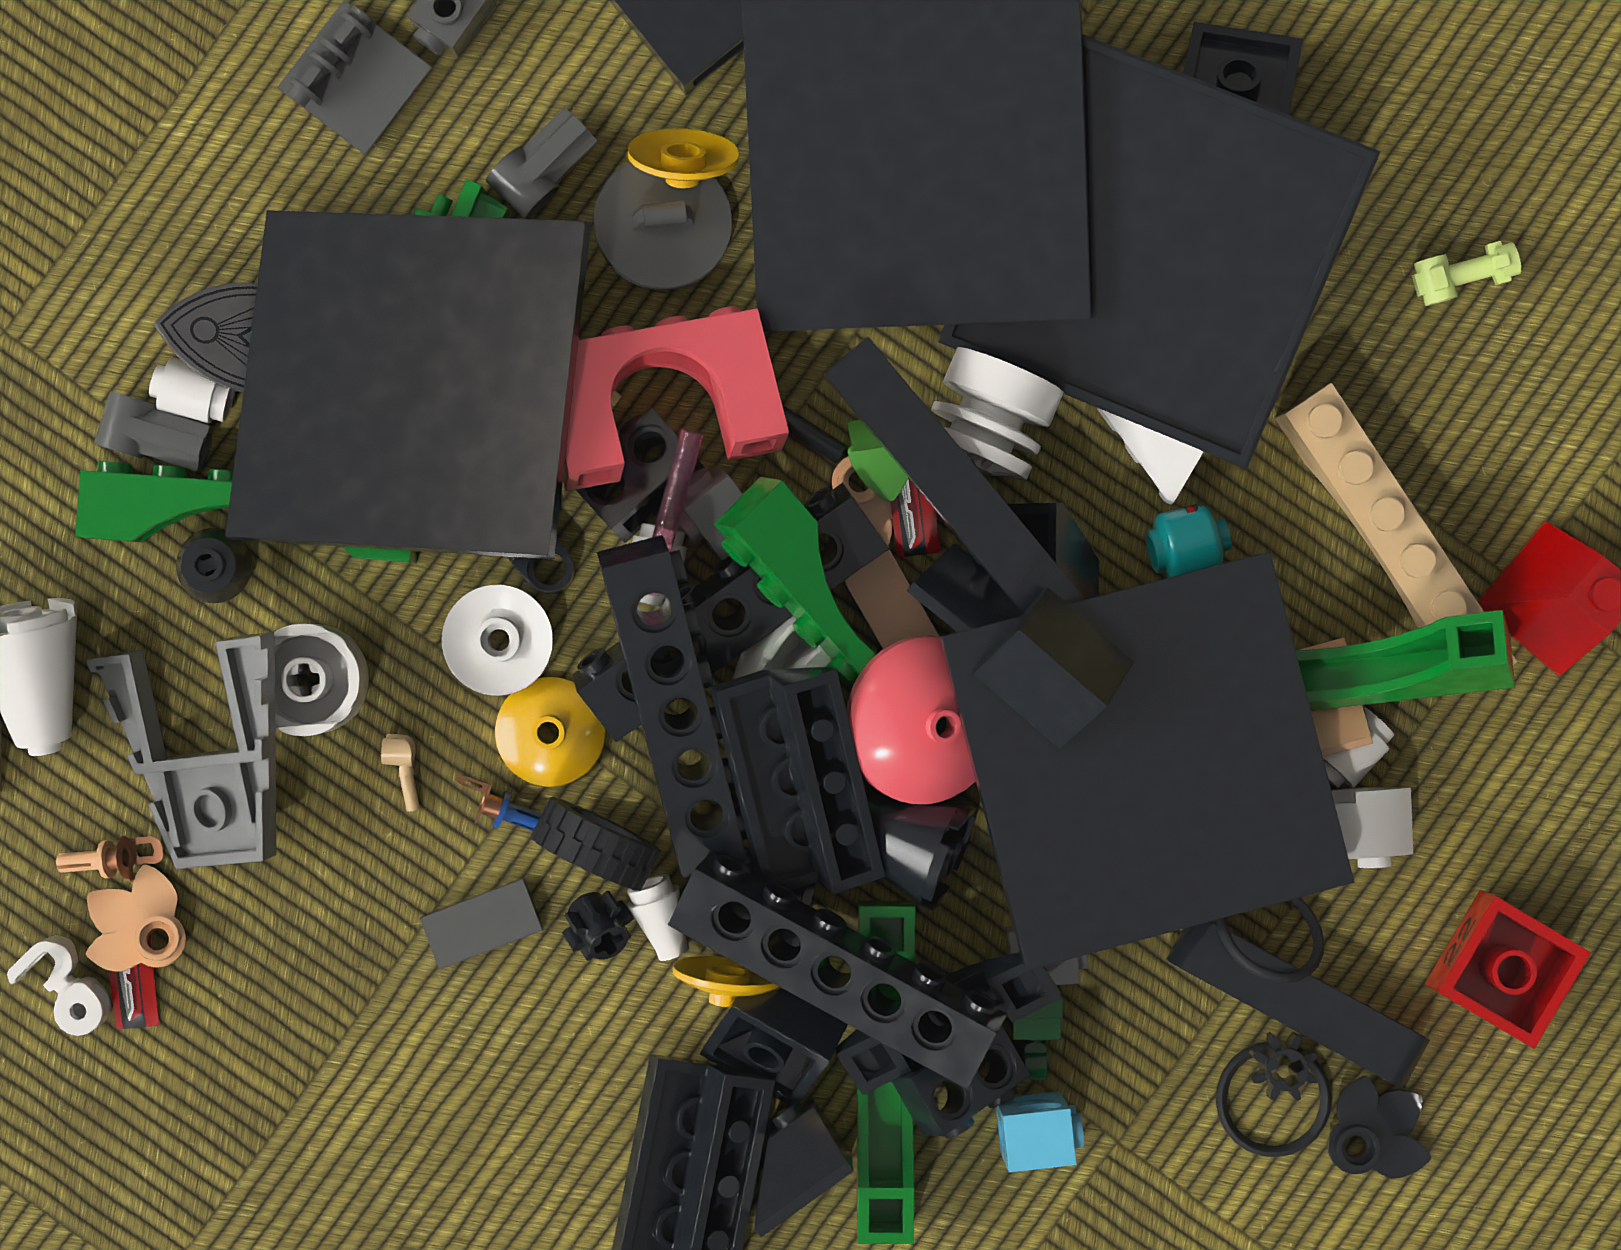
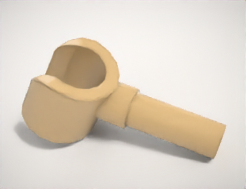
[381,734,420,811]

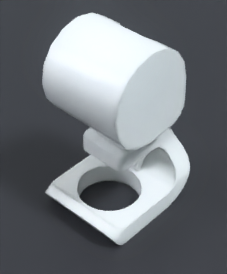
[7,935,112,1036]

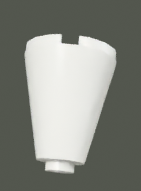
[0,598,77,756]

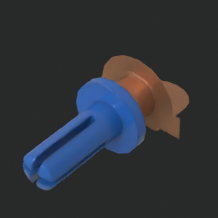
[455,776,541,831]

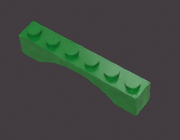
[75,461,417,563]
[714,477,947,735]
[1295,610,1515,711]
[856,901,915,1244]

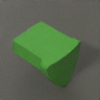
[847,420,908,501]

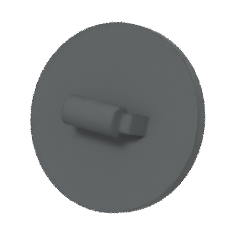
[594,162,732,291]

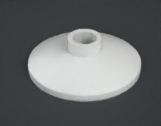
[442,585,553,696]

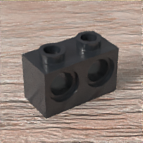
[576,408,705,543]
[891,1025,1030,1139]

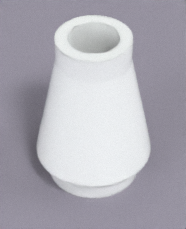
[627,874,690,961]

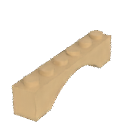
[1275,383,1517,665]

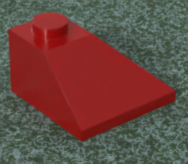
[1477,521,1621,676]

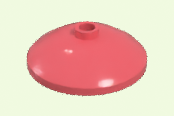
[846,635,976,804]

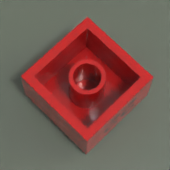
[1424,890,1591,1049]

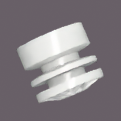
[931,347,1064,481]

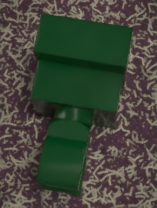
[1010,985,1063,1079]

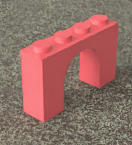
[563,306,789,492]

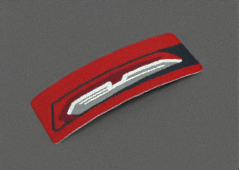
[890,478,940,557]
[109,934,159,1029]

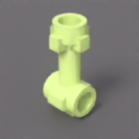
[1412,241,1521,306]

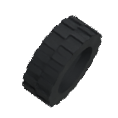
[531,797,661,891]

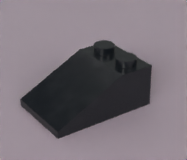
[1183,22,1303,115]

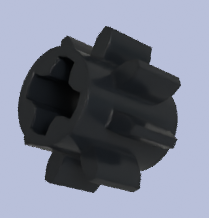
[562,891,634,961]
[1249,1032,1318,1101]

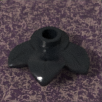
[1327,1076,1431,1179]

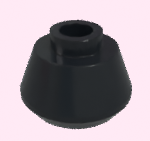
[176,528,252,603]

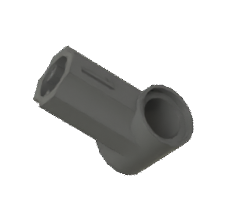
[486,107,599,219]
[94,391,214,472]

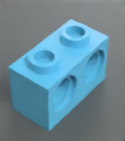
[996,1091,1084,1172]

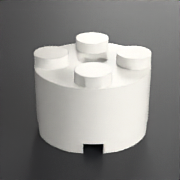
[274,624,369,736]

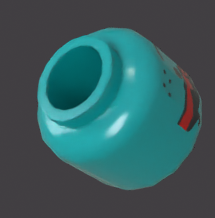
[1145,504,1232,578]

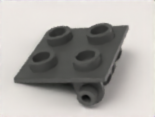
[277,0,432,155]

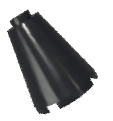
[864,786,976,911]

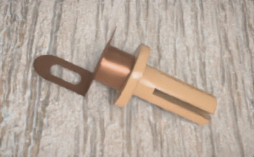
[56,836,163,882]

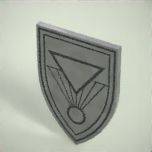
[153,283,257,392]

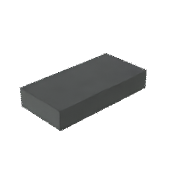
[420,877,544,970]

